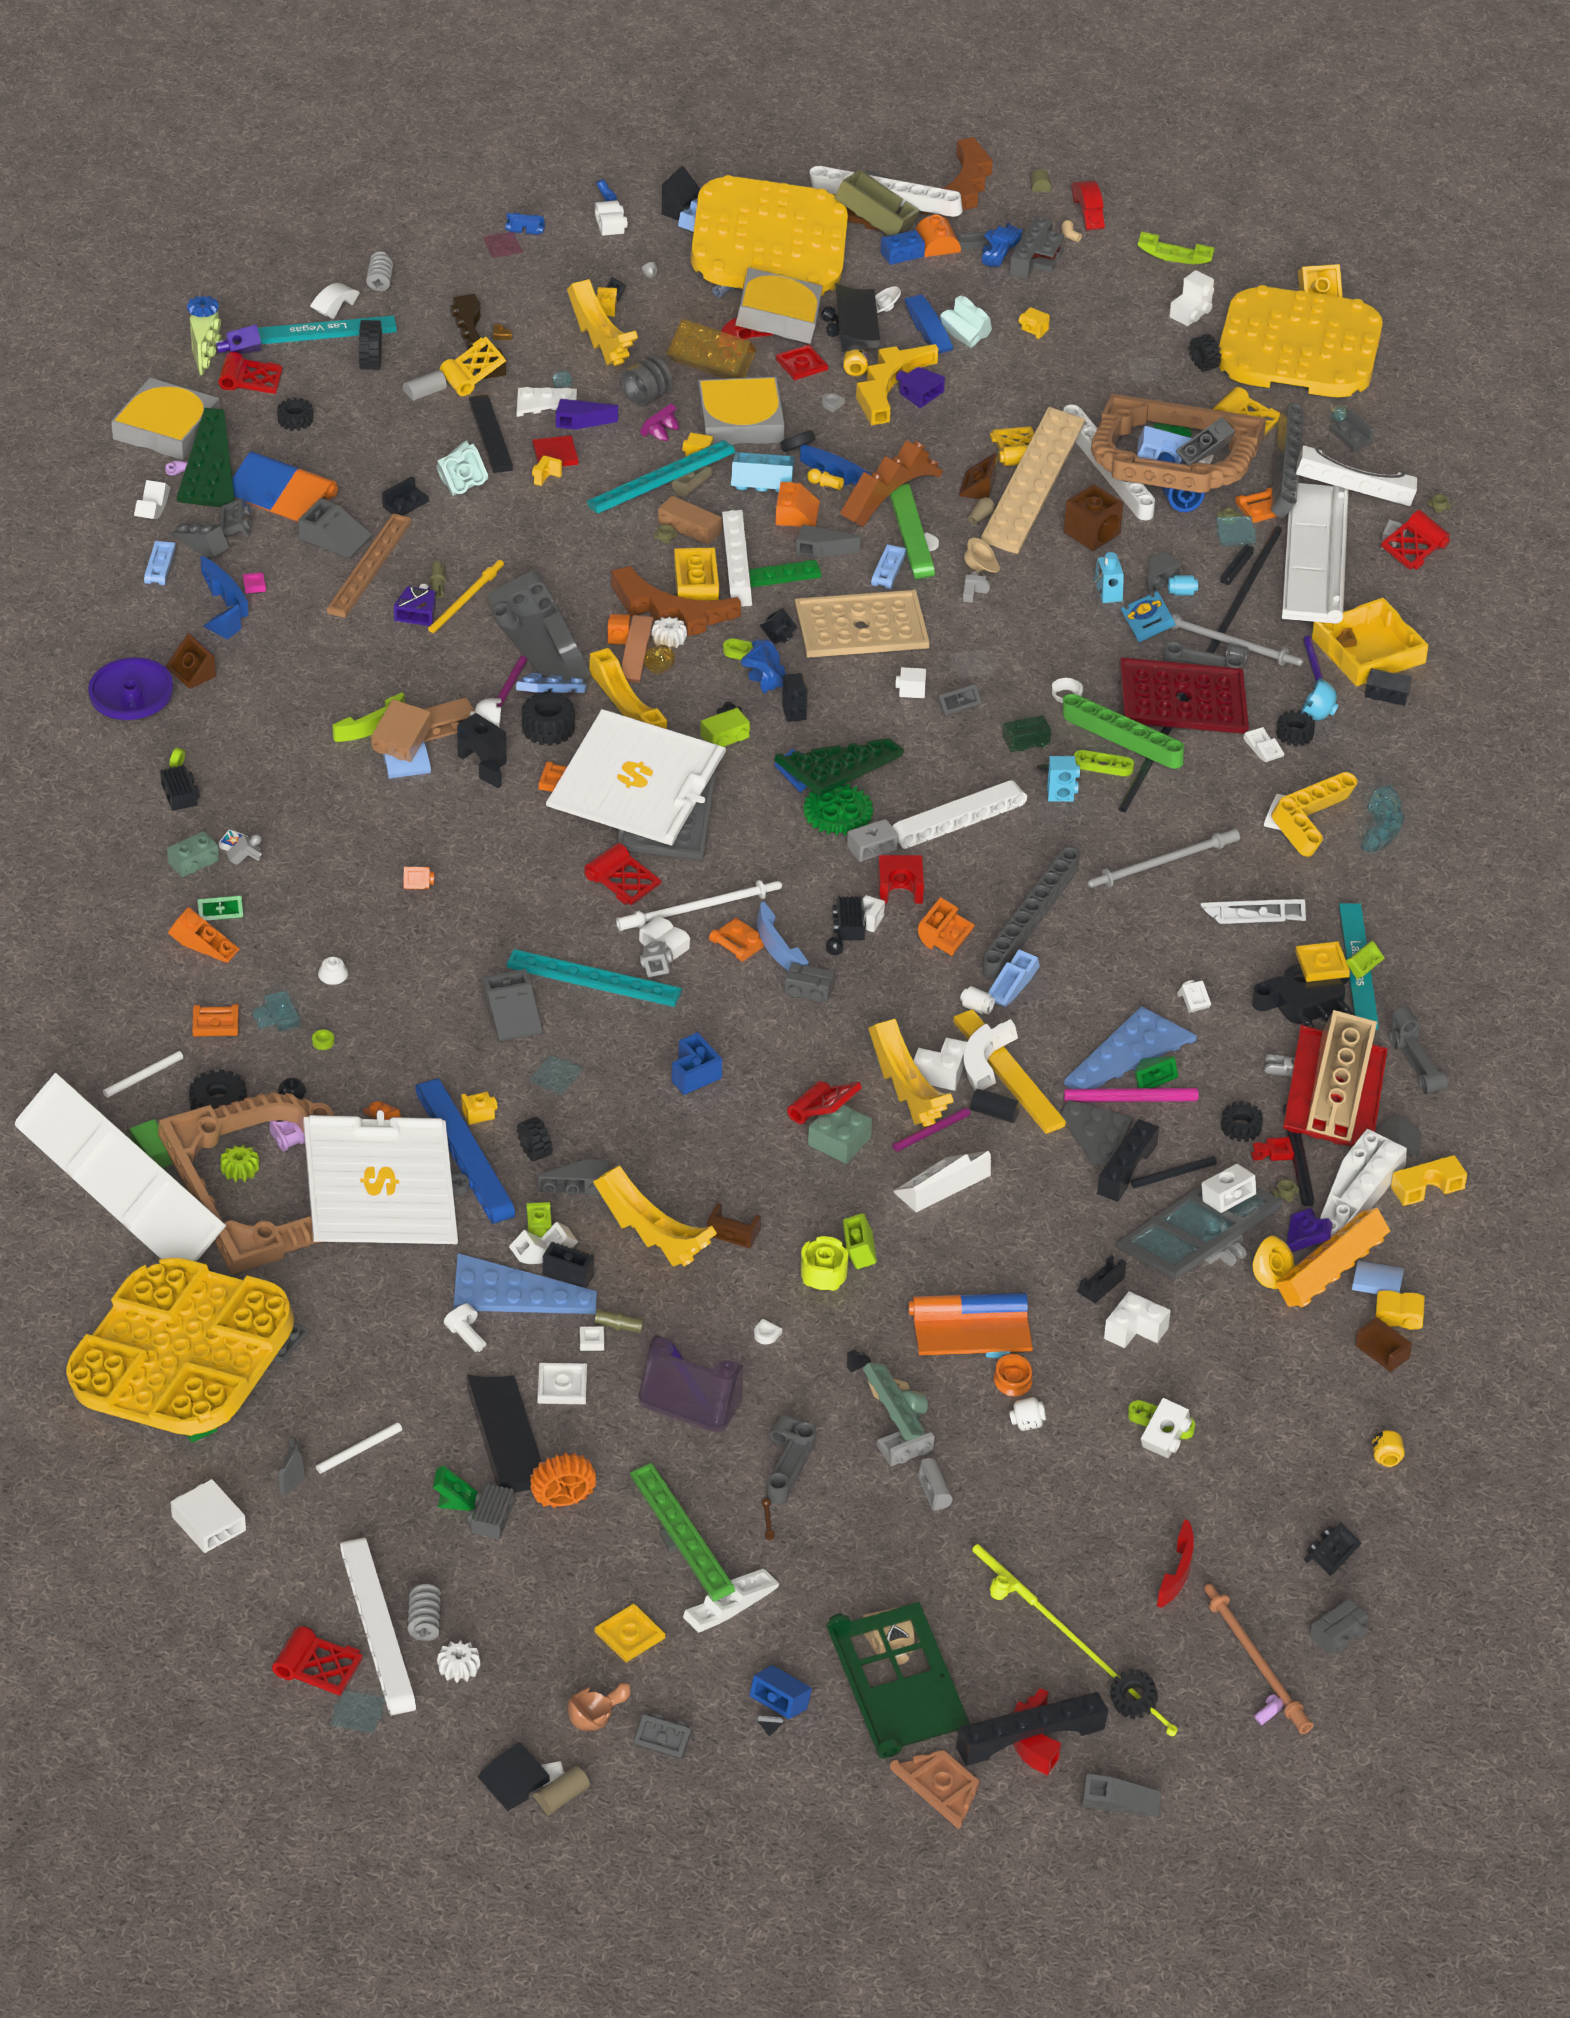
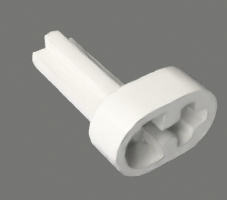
[444,1303,486,1352]

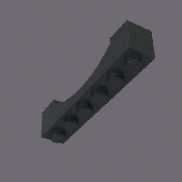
[956,1692,1109,1766]

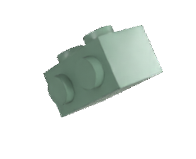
[167,831,219,877]

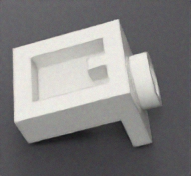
[863,895,885,932]
[1177,980,1211,1013]

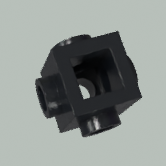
[760,608,797,644]

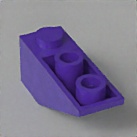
[556,398,618,430]

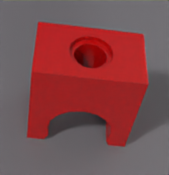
[878,855,924,904]

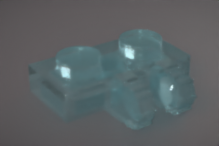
[252,991,300,1032]

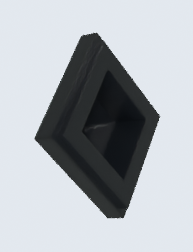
[606,277,627,302]
[757,1715,784,1736]

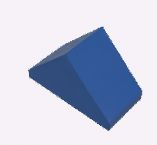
[203,604,241,640]

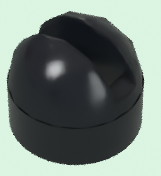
[826,937,843,955]

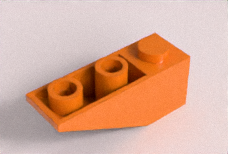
[168,907,240,963]

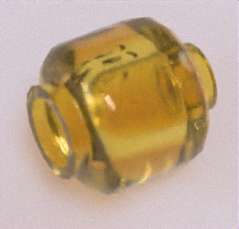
[644,644,675,674]

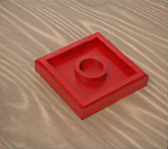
[775,345,828,380]
[532,435,578,467]

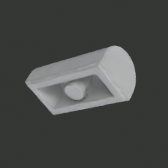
[403,370,447,401]
[918,1458,953,1510]

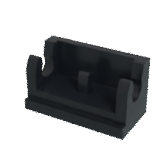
[1077,1255,1126,1304]

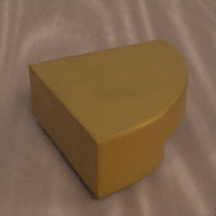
[493,324,512,340]
[1336,628,1357,648]

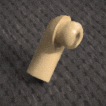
[1061,220,1082,242]

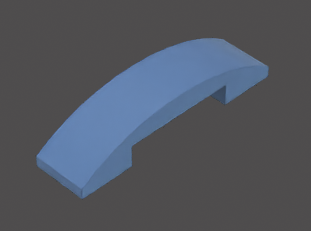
[757,901,809,971]

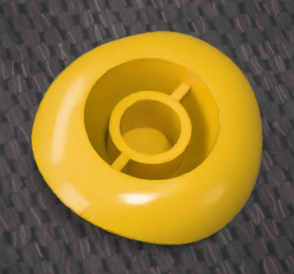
[1253,1235,1295,1289]

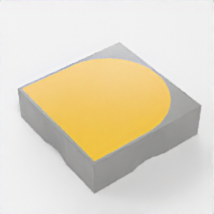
[735,267,822,344]
[698,377,784,445]
[112,378,220,460]

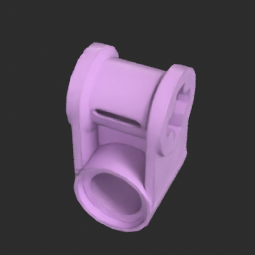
[269,1120,305,1152]

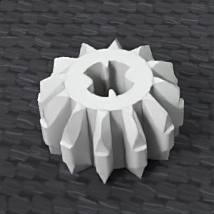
[652,616,687,649]
[437,1640,480,1683]

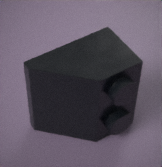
[662,166,700,221]

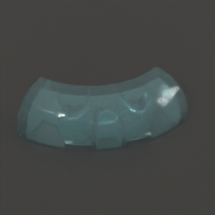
[1360,785,1404,853]

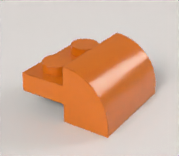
[918,897,975,956]

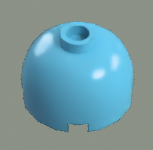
[1301,678,1338,721]

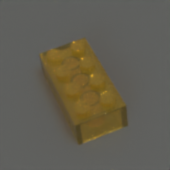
[667,319,757,379]

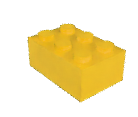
[674,548,719,601]

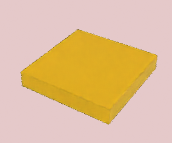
[1295,942,1350,982]
[595,1603,665,1663]

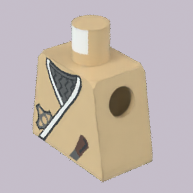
[863,1607,914,1665]

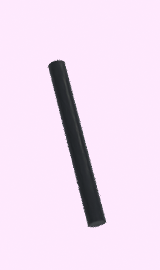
[1130,1156,1217,1189]

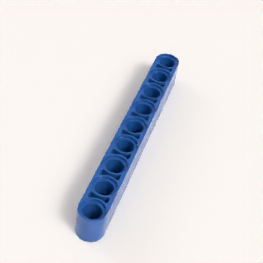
[415,1078,515,1224]

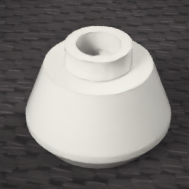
[318,957,348,985]

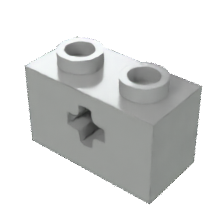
[847,819,898,862]

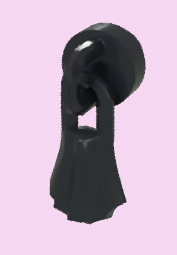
[821,306,839,337]

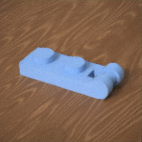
[144,541,176,585]
[871,544,906,589]

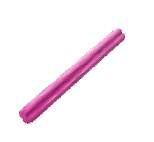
[1064,1088,1199,1103]

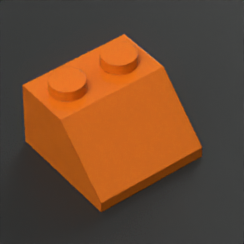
[776,482,820,527]

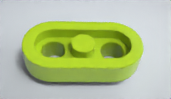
[723,638,753,660]

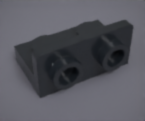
[382,476,429,516]
[1303,1522,1362,1576]

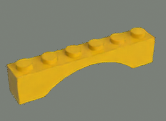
[589,648,667,729]

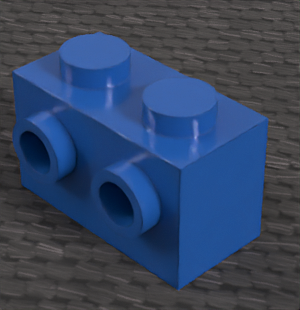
[881,230,925,265]
[750,1665,812,1719]

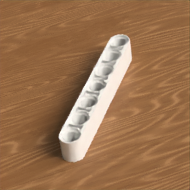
[892,780,1027,849]

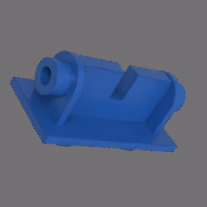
[505,213,545,235]

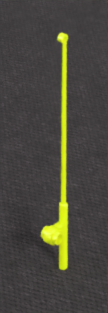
[972,1544,1178,1736]

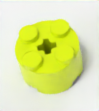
[801,1236,848,1291]

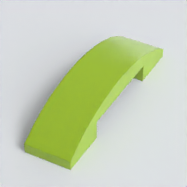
[1138,231,1215,264]
[332,692,405,742]

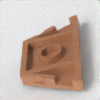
[890,1750,979,1829]

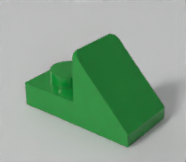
[433,1465,478,1511]

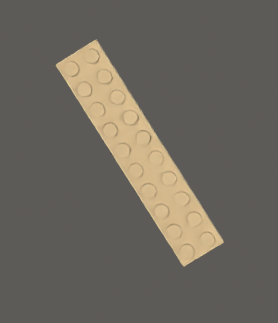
[981,407,1086,554]

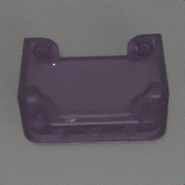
[638,1335,743,1432]

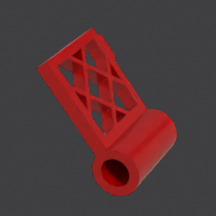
[218,352,283,394]
[1381,509,1451,570]
[585,843,662,905]
[787,1081,862,1125]
[272,1626,363,1696]

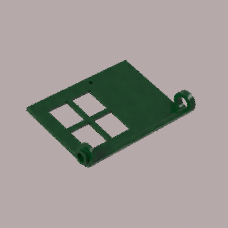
[826,1602,970,1759]

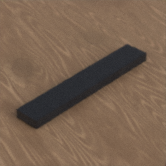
[469,394,513,473]

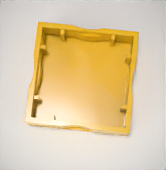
[1312,598,1428,686]

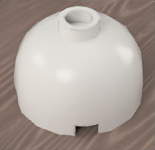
[470,698,501,728]

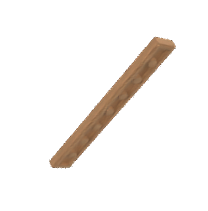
[327,513,412,618]

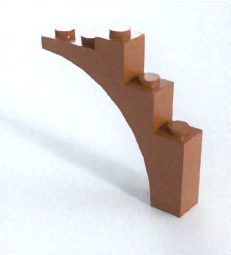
[921,137,993,215]
[840,440,943,527]
[611,566,741,637]

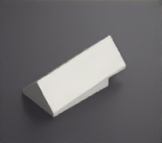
[893,1151,991,1212]

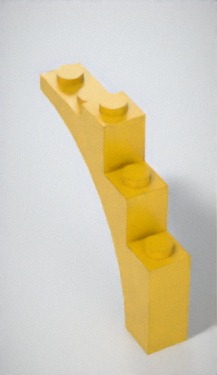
[567,279,638,367]
[856,344,938,425]
[868,1019,954,1127]
[593,1165,717,1267]

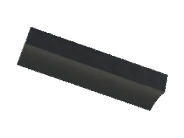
[835,283,881,352]
[467,1374,541,1493]

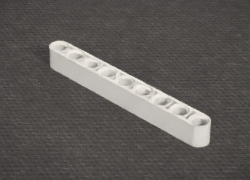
[810,166,963,217]
[1063,404,1155,520]
[340,1537,416,1716]

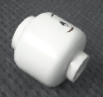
[1010,1397,1046,1431]

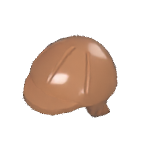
[567,1683,630,1732]

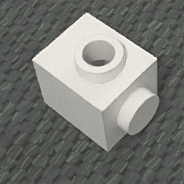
[896,667,926,698]

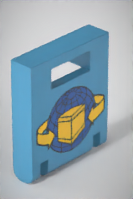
[1120,591,1176,643]

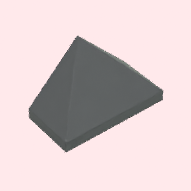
[938,684,982,716]

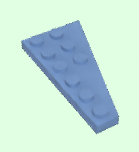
[1064,1006,1197,1089]
[454,1253,597,1314]

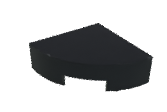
[847,1350,871,1373]

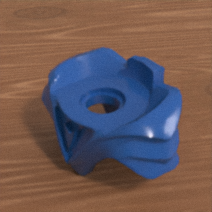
[982,222,1023,267]
[741,639,786,693]

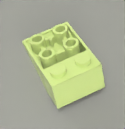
[190,311,222,375]

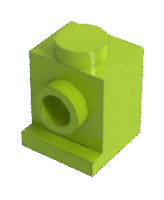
[527,1202,552,1238]

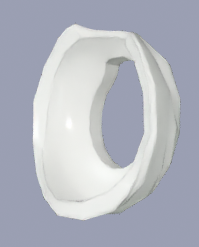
[1052,678,1083,703]

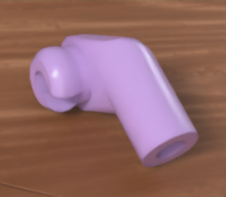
[165,461,187,476]
[1254,1694,1283,1725]

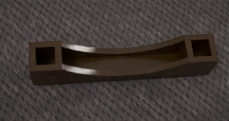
[450,294,506,379]

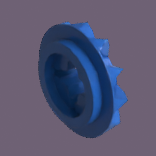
[187,295,219,317]

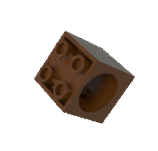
[1064,484,1123,551]

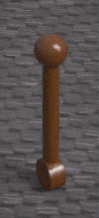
[761,1498,775,1540]

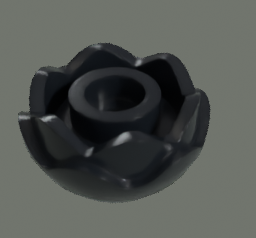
[277,1078,306,1100]

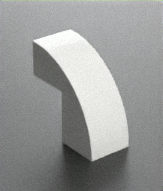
[310,283,360,319]
[134,480,170,519]
[509,1222,578,1264]

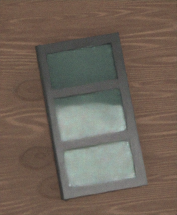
[1115,1170,1282,1280]

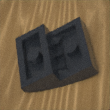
[478,1742,550,1811]

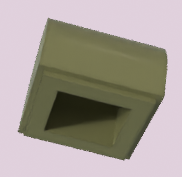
[1030,169,1051,192]

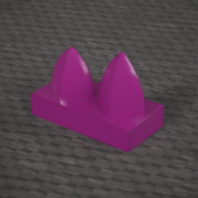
[640,403,679,442]

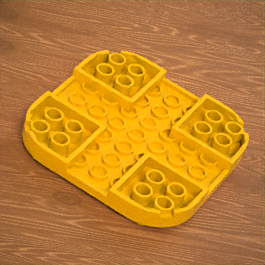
[690,175,848,296]
[1218,285,1383,397]
[66,1258,294,1436]

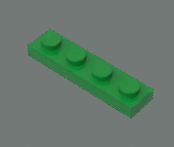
[749,560,821,588]

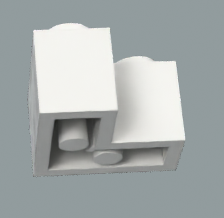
[1170,270,1214,326]
[914,1038,967,1091]
[1104,1291,1170,1348]

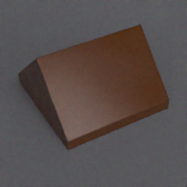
[959,453,997,499]
[165,633,216,689]

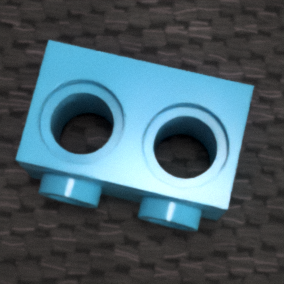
[1047,756,1080,802]

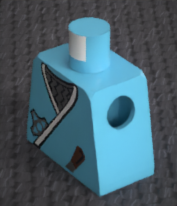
[1094,552,1124,603]

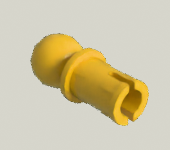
[807,468,844,490]

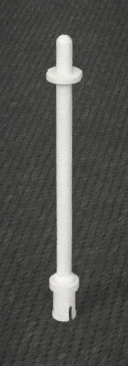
[616,880,782,931]

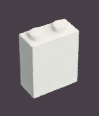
[171,1479,246,1553]

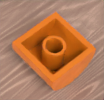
[915,214,961,257]

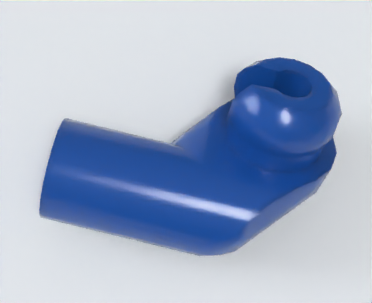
[596,179,617,201]

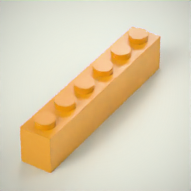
[1275,1208,1390,1307]

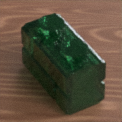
[1002,715,1051,752]

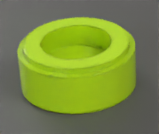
[169,747,185,768]
[312,1030,335,1050]

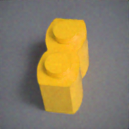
[1375,1291,1425,1330]

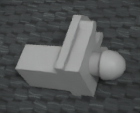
[963,571,990,603]
[227,834,263,865]

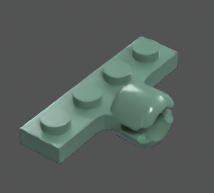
[863,1363,928,1441]

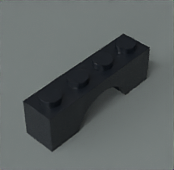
[1097,1119,1159,1202]

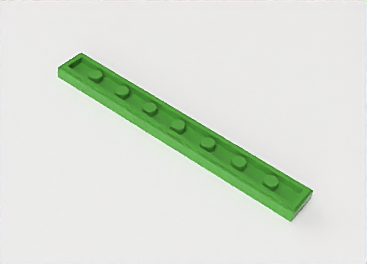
[630,1463,735,1602]

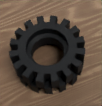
[1189,334,1222,372]
[277,398,313,431]
[1276,710,1315,747]
[1221,1101,1263,1142]
[517,1116,553,1161]
[1110,1669,1158,1719]

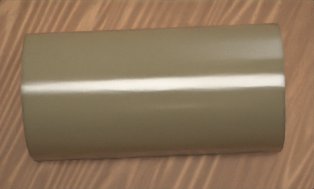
[672,466,712,498]
[533,1766,590,1816]

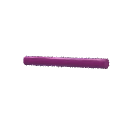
[497,656,527,707]
[892,1107,970,1152]

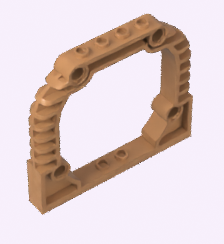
[1091,394,1266,493]
[158,1092,335,1275]

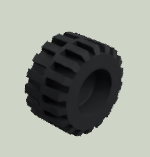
[522,692,575,746]

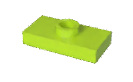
[1346,940,1385,979]

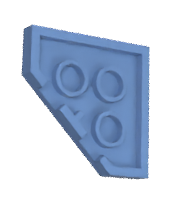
[516,672,588,693]

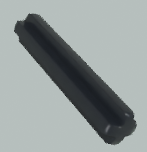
[1220,544,1254,585]

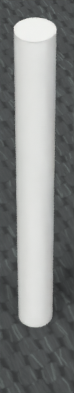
[103,1051,183,1098]
[316,1422,402,1474]

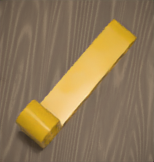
[1271,772,1357,857]

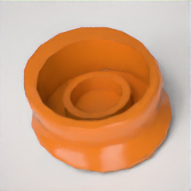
[994,1354,1032,1397]

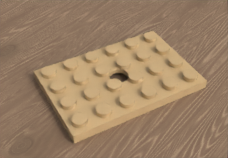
[794,590,929,658]

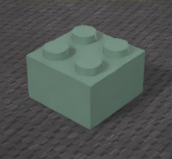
[808,1105,872,1164]

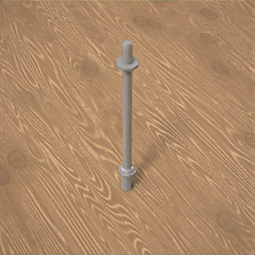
[1154,614,1303,666]
[1087,828,1240,888]

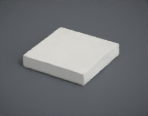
[538,1363,587,1404]

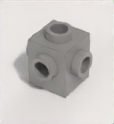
[640,942,674,977]

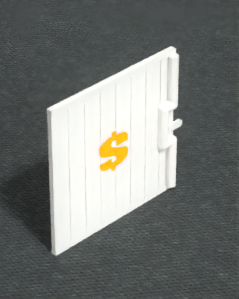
[546,709,726,846]
[303,1110,458,1244]

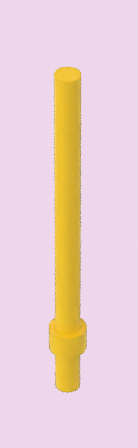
[428,560,504,633]

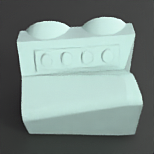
[940,295,992,348]
[436,440,488,496]

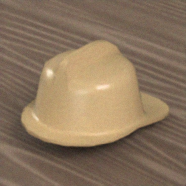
[964,538,1000,573]

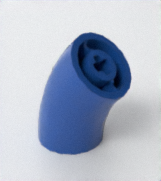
[1157,452,1205,512]

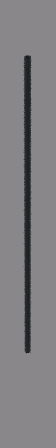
[1118,526,1282,813]

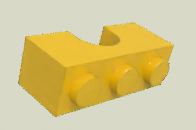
[1391,1155,1467,1206]

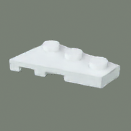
[517,387,577,417]

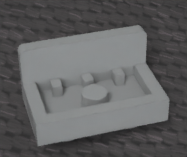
[877,1431,935,1467]

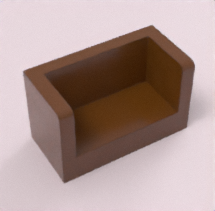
[707,1203,761,1249]
[1355,1317,1412,1372]

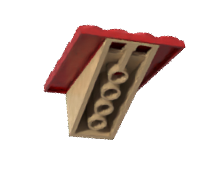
[1283,1010,1388,1147]

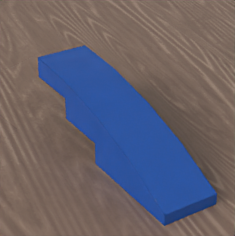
[904,294,953,354]
[800,444,871,486]
[200,556,248,617]

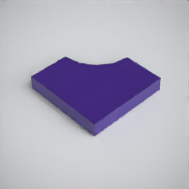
[1286,1208,1332,1252]

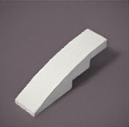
[683,1568,779,1633]

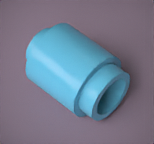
[1168,575,1198,596]

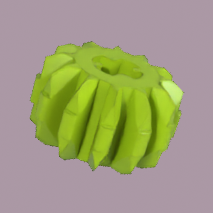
[220,1145,259,1183]

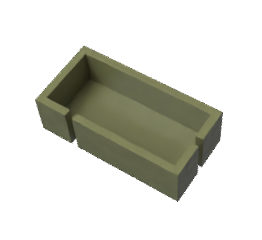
[834,169,920,236]

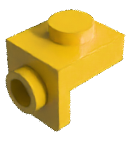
[532,456,562,486]

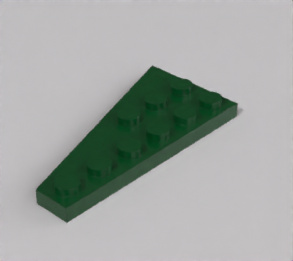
[177,408,235,507]
[774,738,904,796]

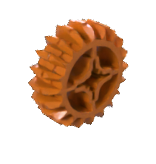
[530,1452,596,1508]

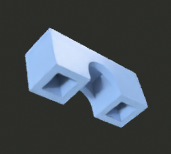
[1137,426,1199,465]

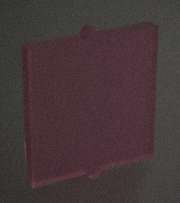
[483,232,523,258]

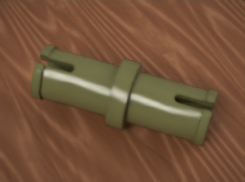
[429,561,446,598]
[594,1309,644,1334]

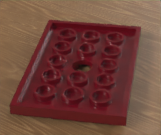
[1119,657,1249,734]

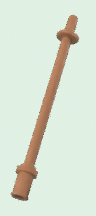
[1204,1584,1313,1734]

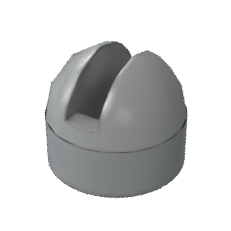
[641,262,658,278]

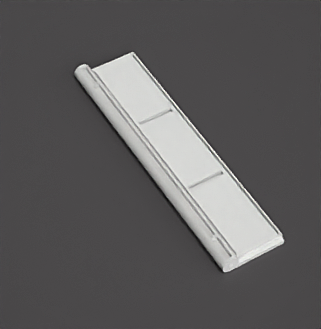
[1282,483,1349,623]
[15,1073,226,1262]

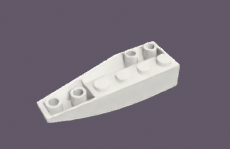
[1320,1129,1407,1236]

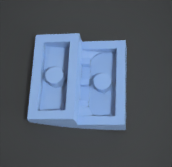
[383,741,431,778]
[1352,1260,1404,1294]

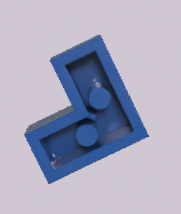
[672,1032,722,1095]

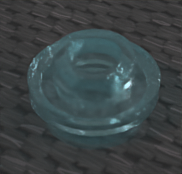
[553,371,572,388]
[1331,406,1347,422]

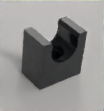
[457,713,507,768]

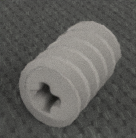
[366,251,393,291]
[408,1584,441,1641]

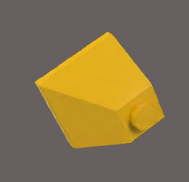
[1298,264,1343,298]

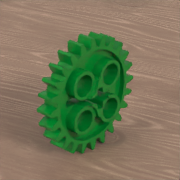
[803,784,873,836]

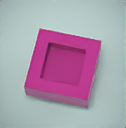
[243,572,266,594]

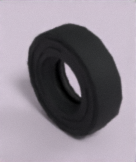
[780,430,816,452]

